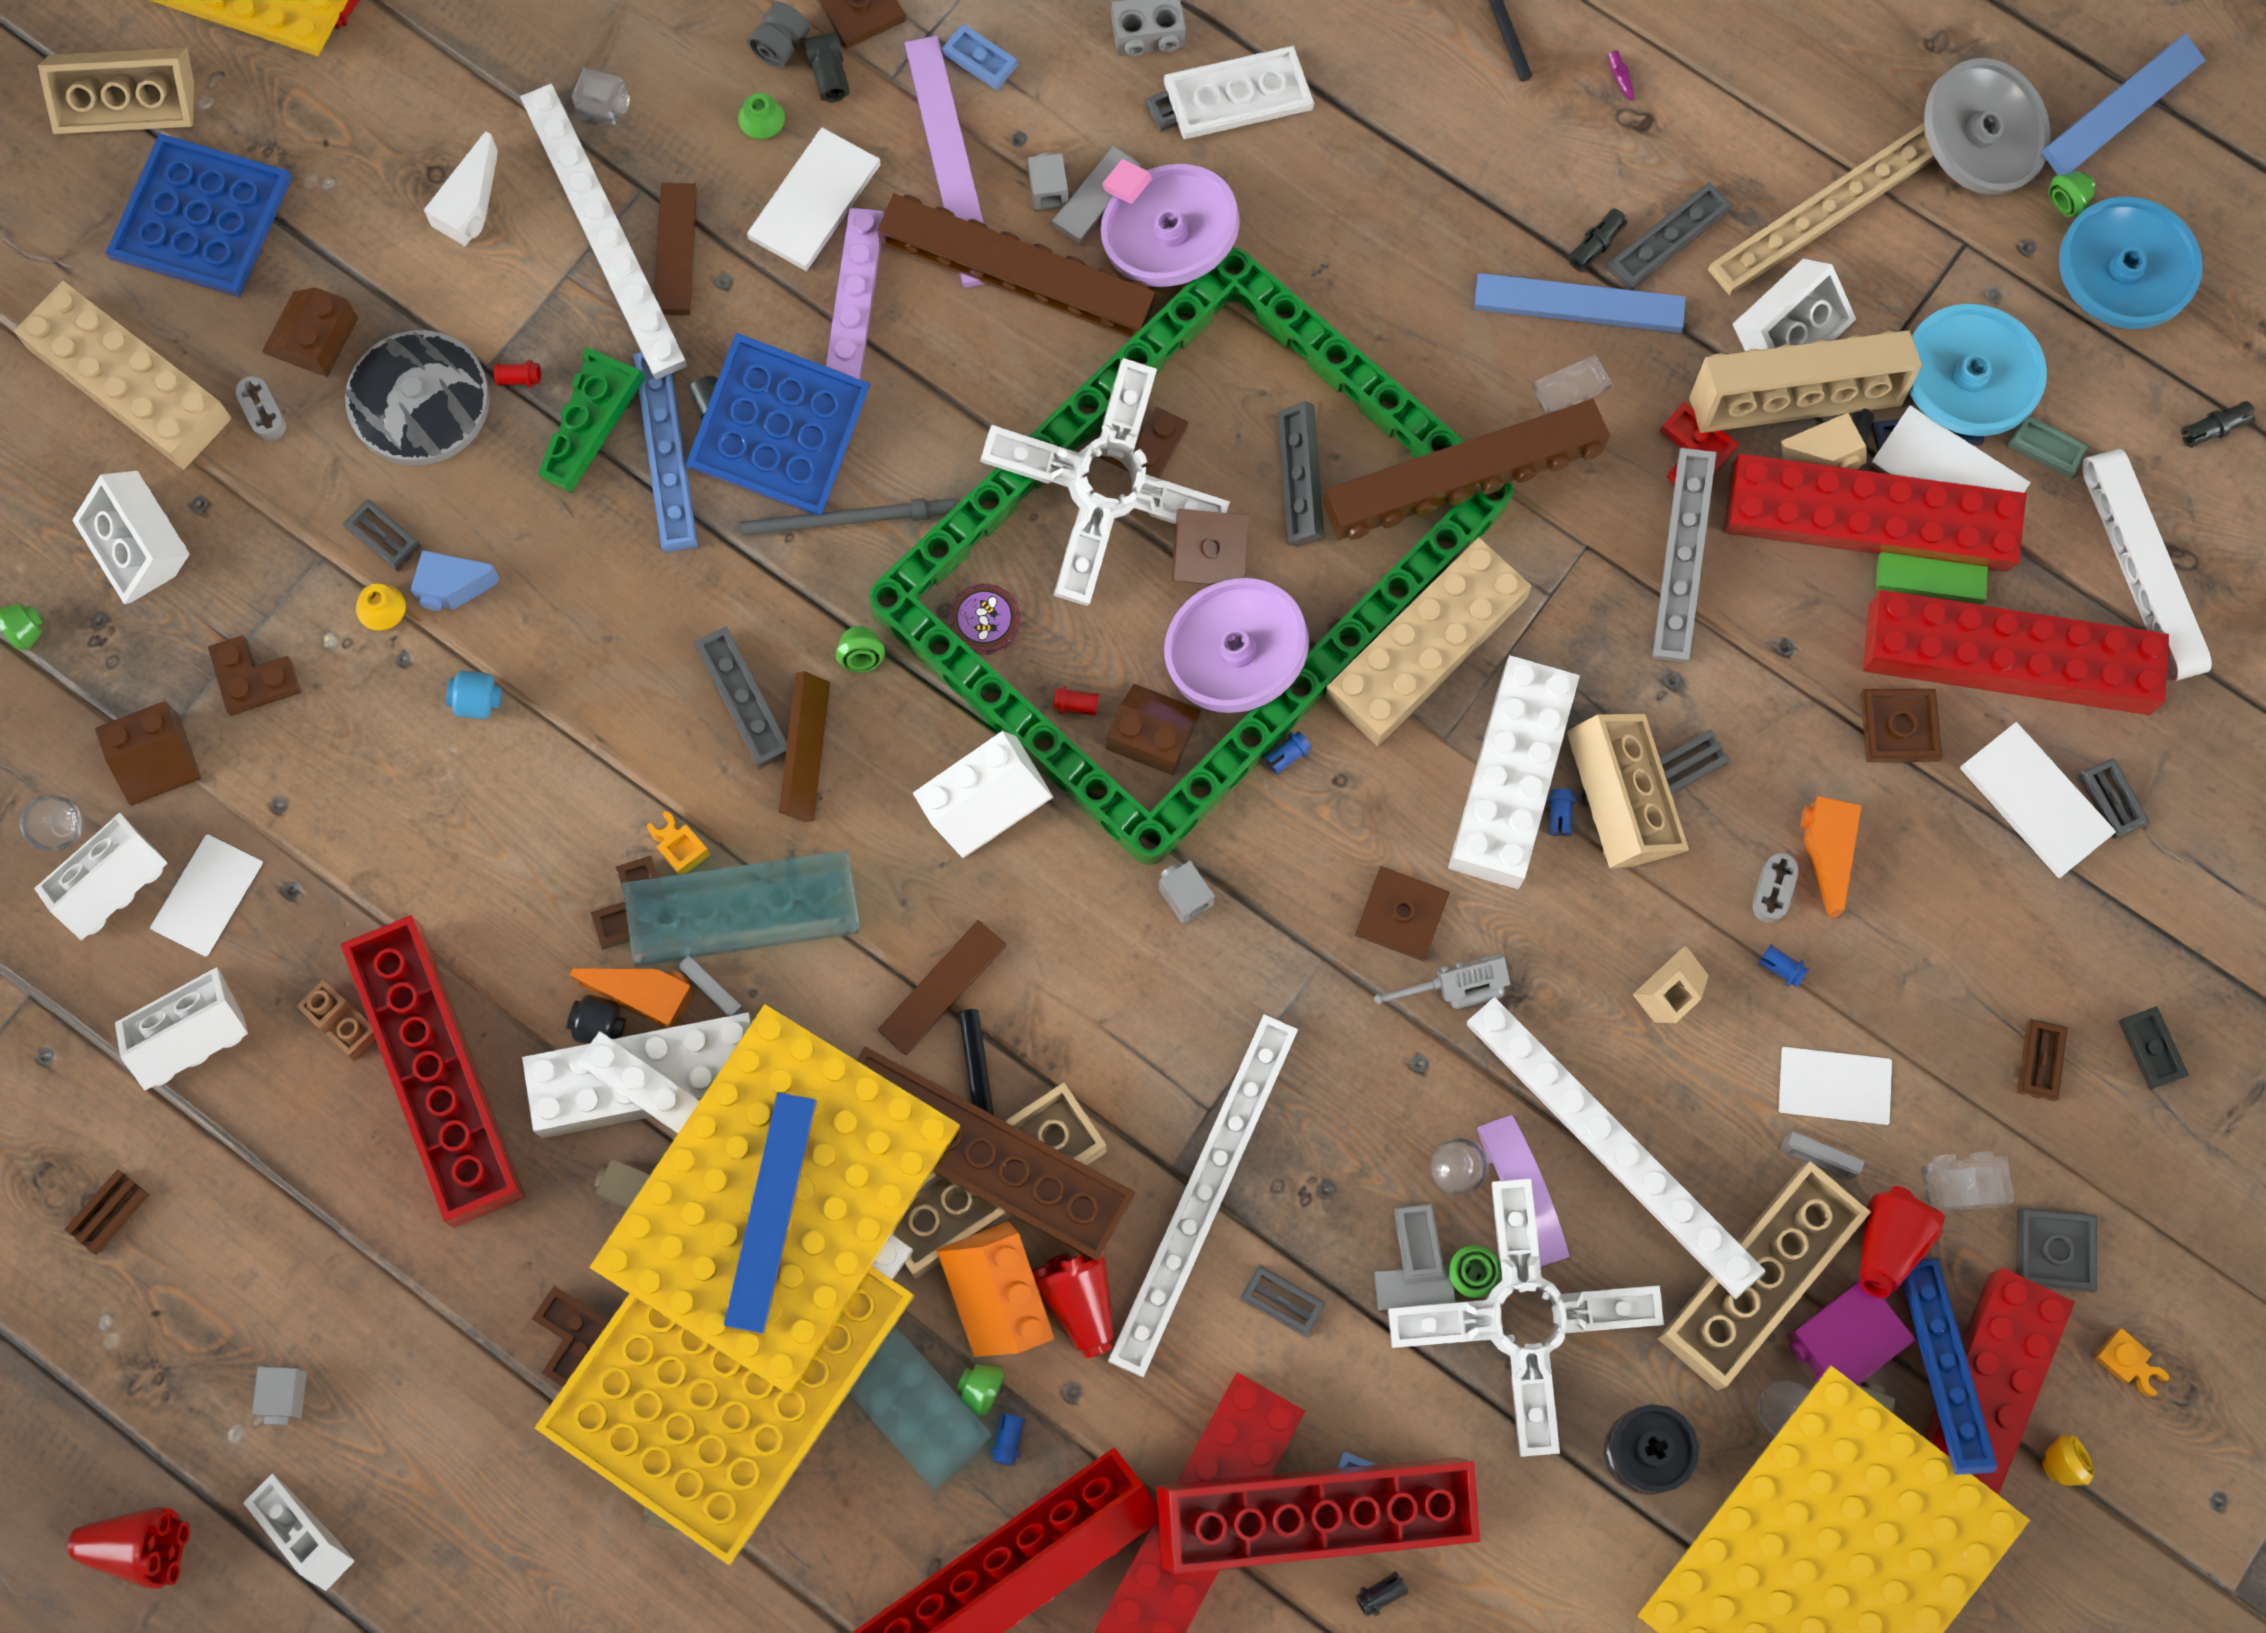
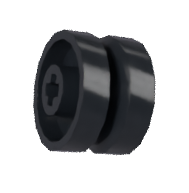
[1603,1404,1699,1495]

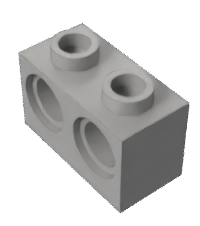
[1112,0,1186,57]

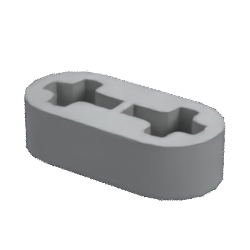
[235,376,287,441]
[1752,853,1799,923]

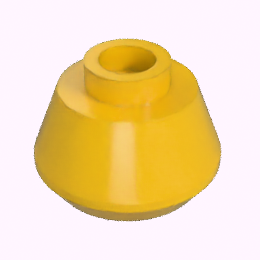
[356,584,406,631]
[2042,1434,2094,1486]

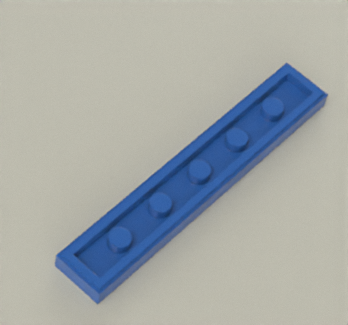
[724,1092,817,1334]
[1902,1258,1998,1475]

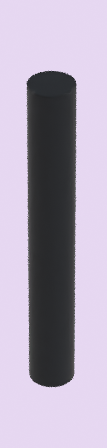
[1488,0,1533,82]

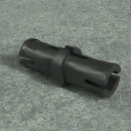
[1567,208,1628,272]
[2181,401,2256,448]

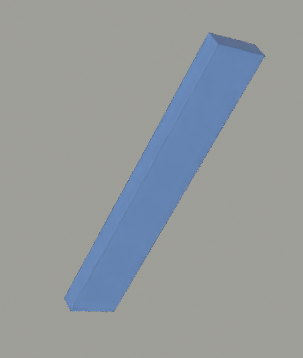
[2041,33,2206,175]
[1473,273,1686,333]
[634,353,698,553]

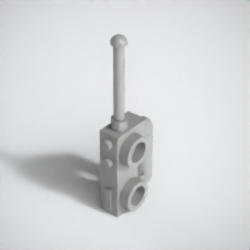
[1374,953,1510,1009]

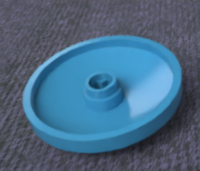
[2059,197,2203,329]

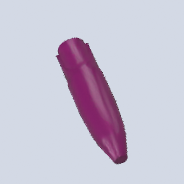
[1607,50,1634,101]

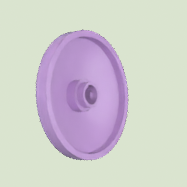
[1101,164,1240,287]
[1164,578,1309,713]

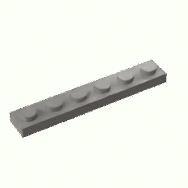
[1652,448,1716,663]

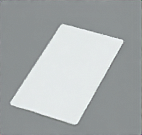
[150,834,263,957]
[1778,1047,1892,1125]

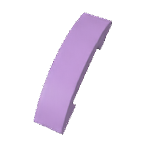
[1476,1115,1570,1268]

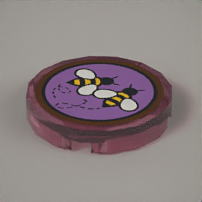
[948,583,1021,655]

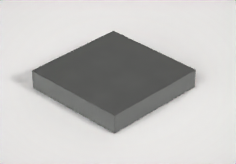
[2016,1208,2097,1293]

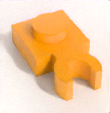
[647,811,710,877]
[2094,1328,2170,1397]

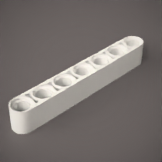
[2082,449,2212,682]

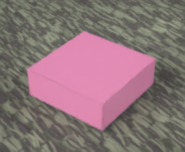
[1102,159,1152,204]

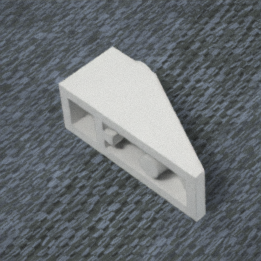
[424,131,498,246]
[244,1474,355,1591]

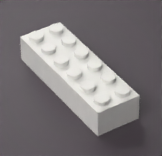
[1448,655,1580,890]
[522,1013,753,1139]

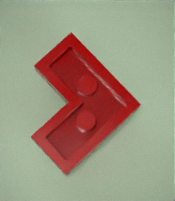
[1660,402,1740,484]

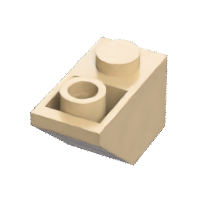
[1633,947,1709,1023]

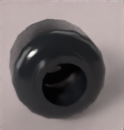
[566,994,626,1044]

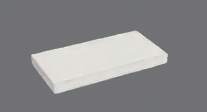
[1164,45,1314,140]
[747,127,881,272]
[1869,405,2031,492]
[1960,722,2116,878]

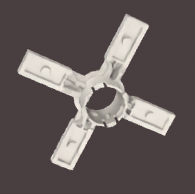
[980,358,1230,606]
[1388,1179,1664,1457]

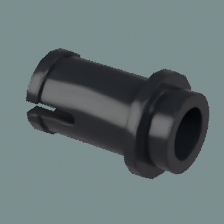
[1355,1571,1409,1617]

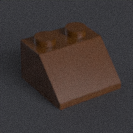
[262,287,358,378]
[1106,684,1201,776]
[94,701,201,806]

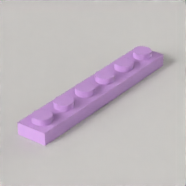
[826,208,884,380]

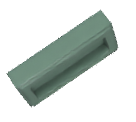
[2007,416,2089,479]

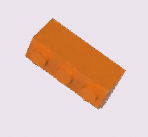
[936,1221,1055,1357]

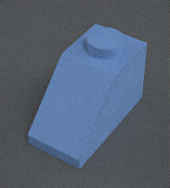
[410,550,499,611]

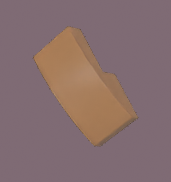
[296,979,376,1061]

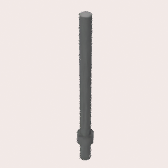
[740,498,955,536]

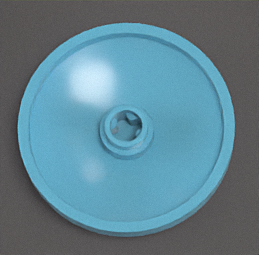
[1909,304,2047,436]

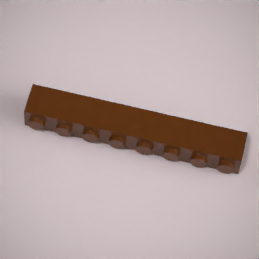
[878,193,1155,338]
[1323,398,1610,540]

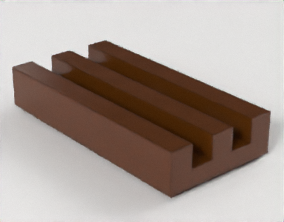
[2017,1019,2068,1101]
[64,1169,149,1255]

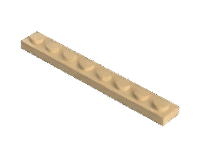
[1708,122,1936,296]

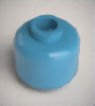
[446,670,502,719]

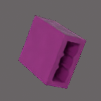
[1786,1279,1916,1385]

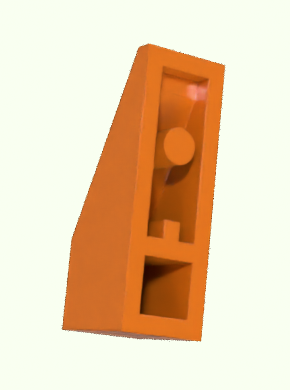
[1800,796,1862,919]
[569,968,695,1029]

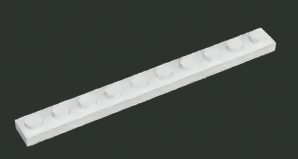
[520,83,688,380]
[1467,997,1765,1299]
[1108,1014,1298,1378]
[577,1032,913,1280]

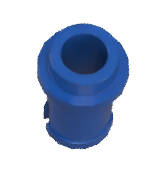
[1263,731,1312,775]
[1547,789,1577,836]
[1758,944,1809,987]
[990,1414,1025,1466]

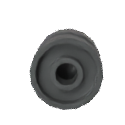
[747,1,810,69]

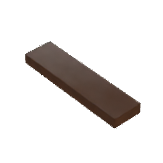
[655,183,697,315]
[779,671,830,822]
[878,920,1006,1056]

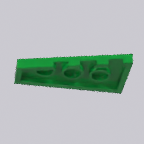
[538,347,646,493]

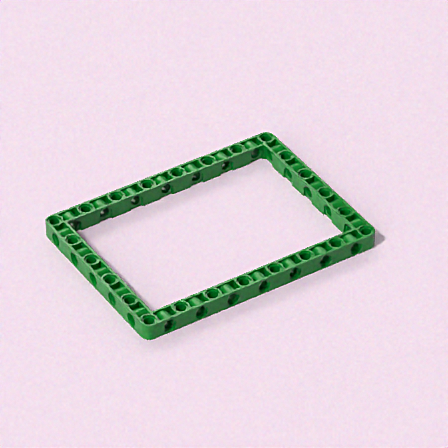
[869,247,1513,865]

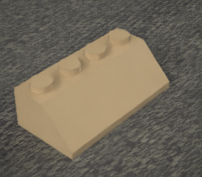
[38,48,194,134]
[1566,714,1689,868]

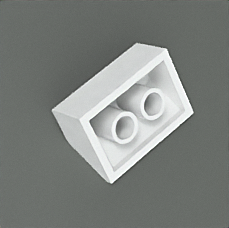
[1732,259,1856,351]
[72,471,190,604]
[913,731,1053,858]
[34,812,168,941]
[115,967,248,1091]

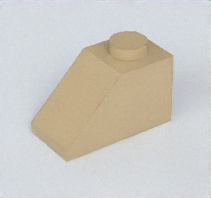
[1781,413,1866,470]

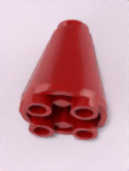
[1860,1186,1945,1298]
[1031,1252,1114,1358]
[68,1507,190,1589]

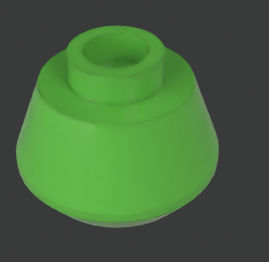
[738,93,785,139]
[2049,171,2096,217]
[0,603,44,650]
[835,626,885,673]
[1449,1245,1502,1298]
[957,1364,1005,1416]

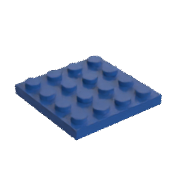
[106,133,292,297]
[686,333,871,515]

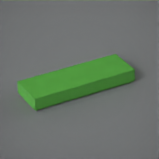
[1876,552,1988,604]

